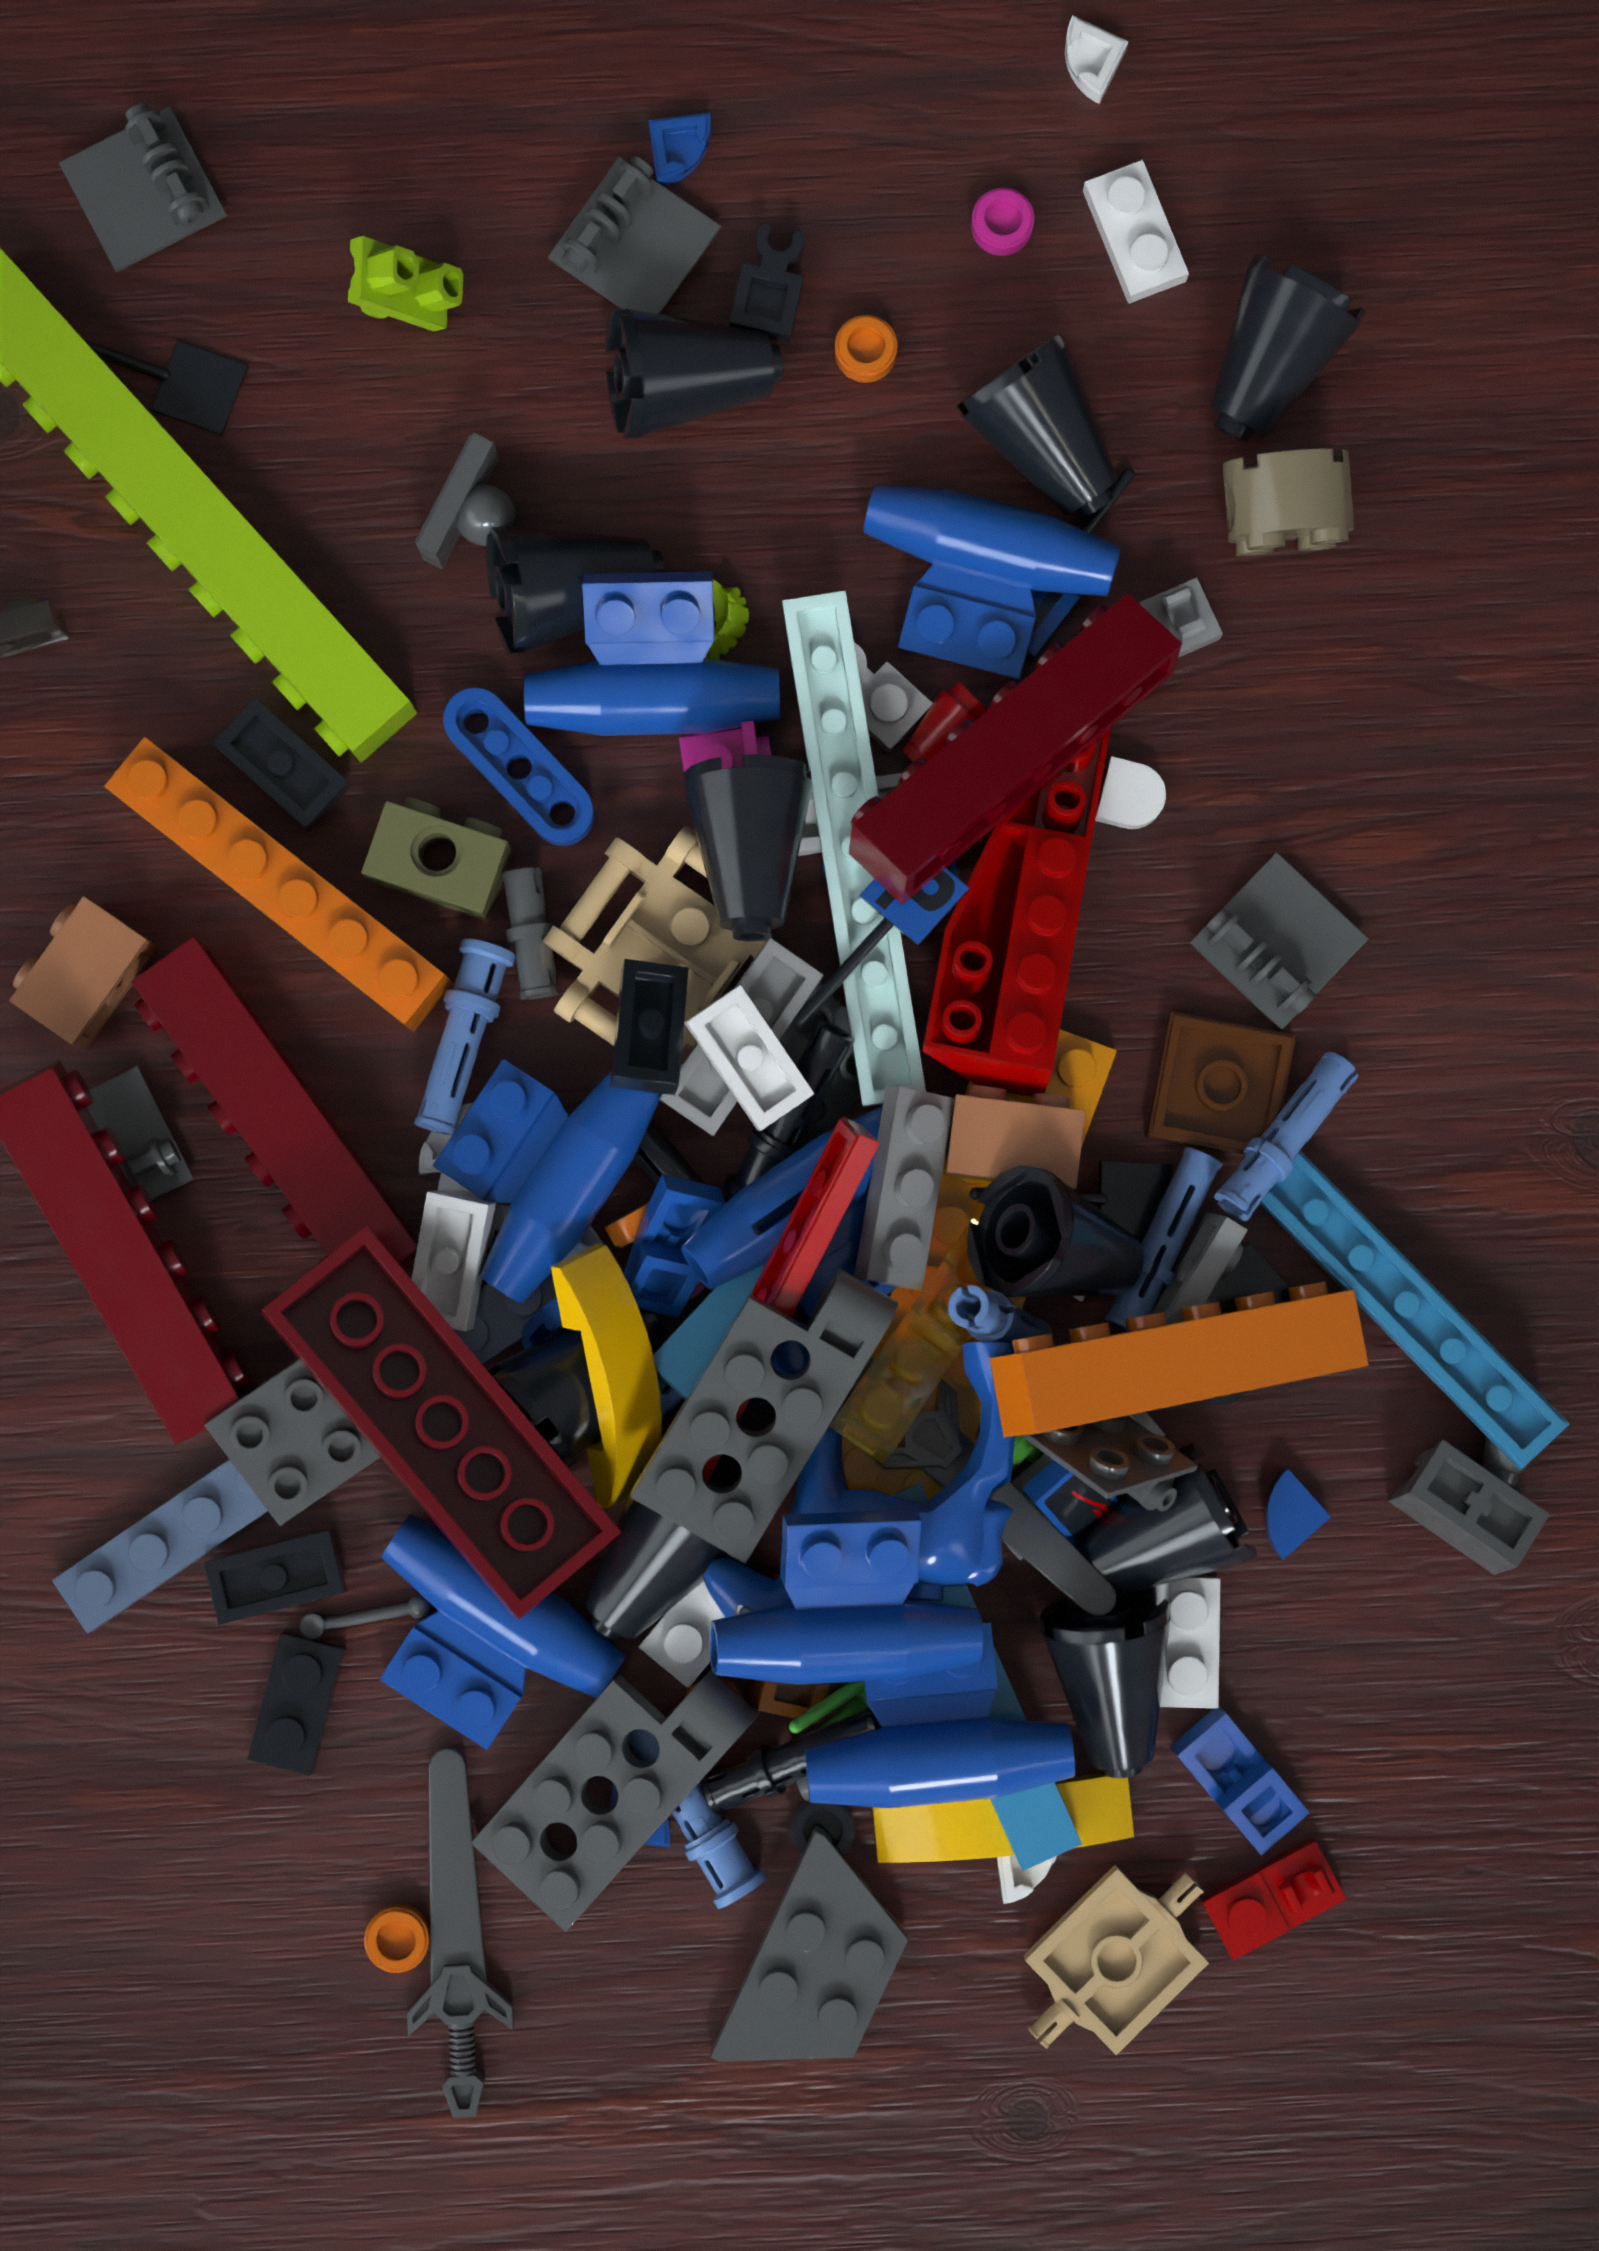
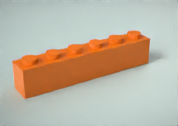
[104,737,453,1032]
[989,1281,1369,1437]

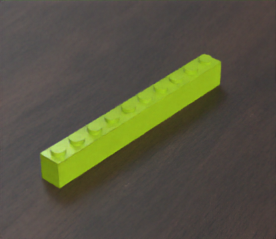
[0,248,417,763]

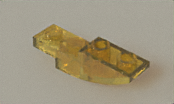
[829,1218,993,1464]

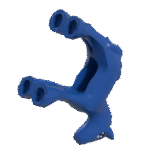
[702,1340,1016,1617]

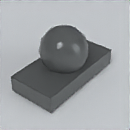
[415,433,516,570]

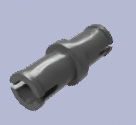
[501,867,561,1000]

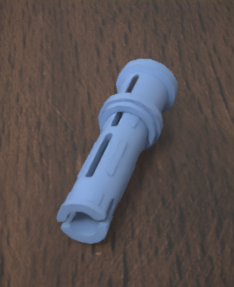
[414,938,516,1135]
[629,1729,767,1909]

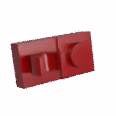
[1200,1838,1346,1961]

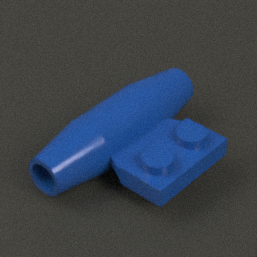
[863,484,1121,680]
[524,571,780,736]
[432,1059,661,1304]
[681,1106,897,1322]
[709,1509,983,1685]
[379,1514,626,1750]
[805,1622,1075,1809]

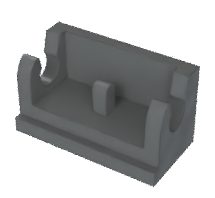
[1388,1440,1550,1575]

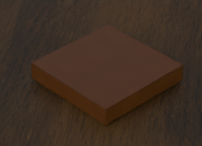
[1146,1011,1296,1156]

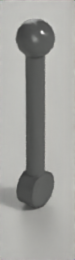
[300,1594,433,1639]

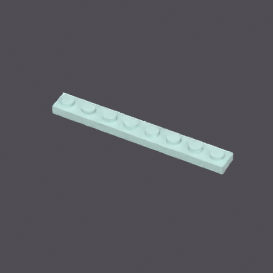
[782,591,926,1107]

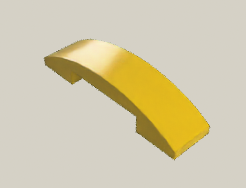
[551,1243,662,1509]
[872,1773,1134,1863]

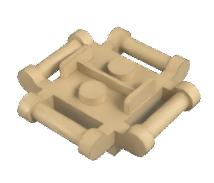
[542,825,791,1054]

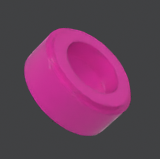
[971,188,1034,256]

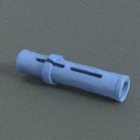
[1214,1052,1358,1221]
[1104,1147,1222,1332]
[948,1285,1053,1343]

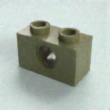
[361,797,513,922]

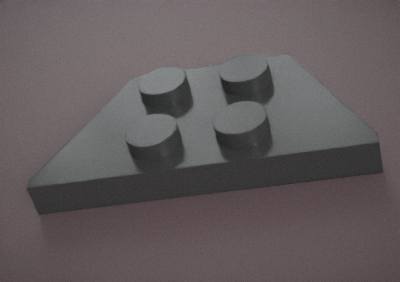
[710,1825,908,2062]

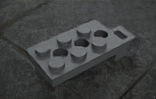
[630,1268,898,1563]
[471,1670,760,1932]

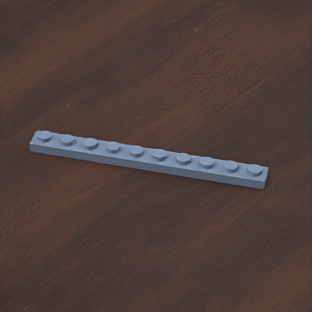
[52,1224,622,1634]

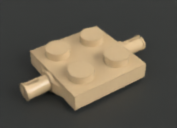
[1023,1865,1209,2055]

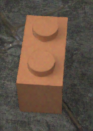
[9,896,159,1050]
[944,1085,1086,1189]

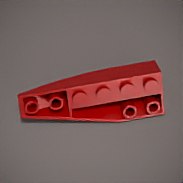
[923,728,1111,1097]

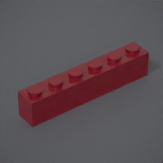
[849,593,1182,905]
[131,937,418,1267]
[0,1059,252,1445]

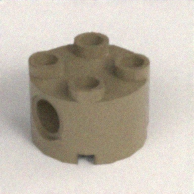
[1223,448,1354,556]

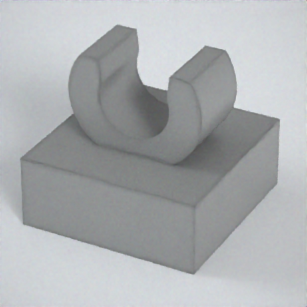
[1139,577,1223,658]

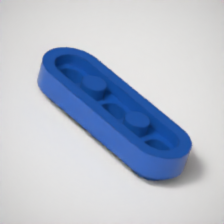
[443,688,595,846]

